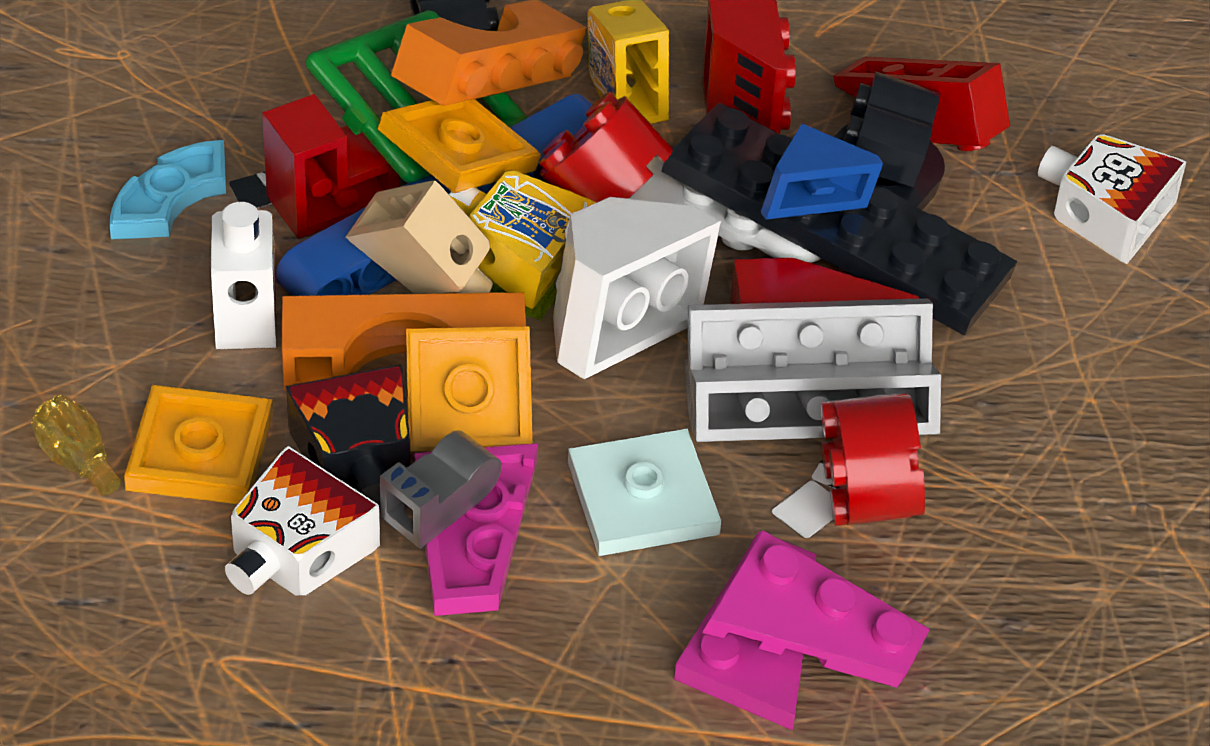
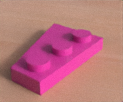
[414,443,538,616]
[702,530,930,688]
[674,531,817,731]

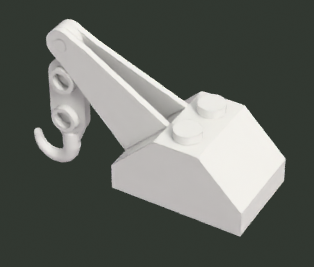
[553,157,821,379]

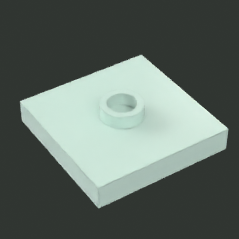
[568,429,721,556]

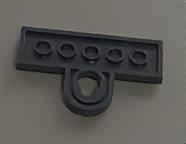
[661,102,1018,336]

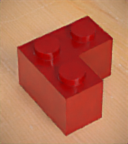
[262,94,400,239]

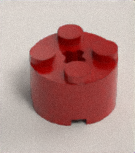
[539,91,673,203]
[820,393,925,526]

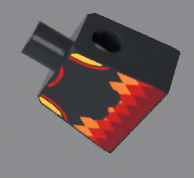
[286,364,410,507]

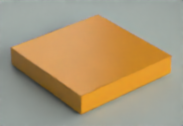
[378,99,541,193]
[406,326,533,454]
[124,385,273,504]

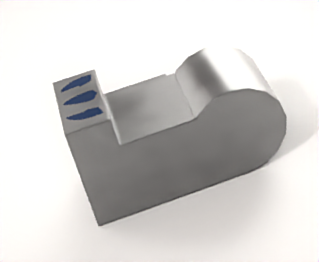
[380,430,502,549]

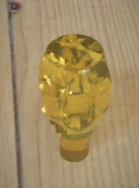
[31,395,122,496]

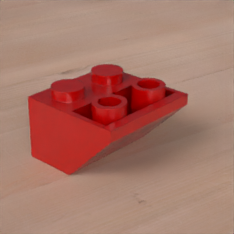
[702,0,796,134]

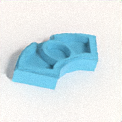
[109,140,226,239]

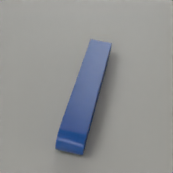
[275,94,593,296]

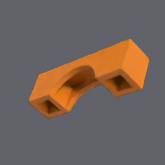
[391,0,587,106]
[282,292,526,391]

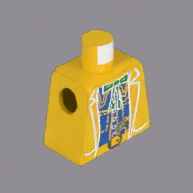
[587,0,669,124]
[449,170,596,310]

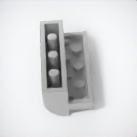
[685,298,941,442]

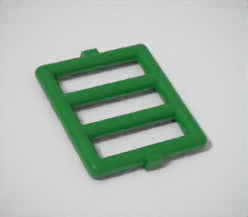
[305,10,528,183]

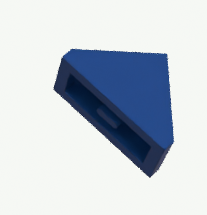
[761,124,883,219]

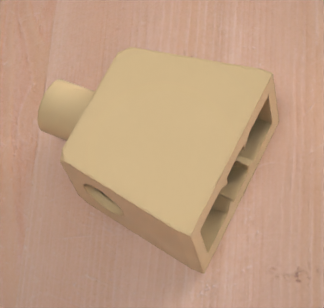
[346,180,493,294]

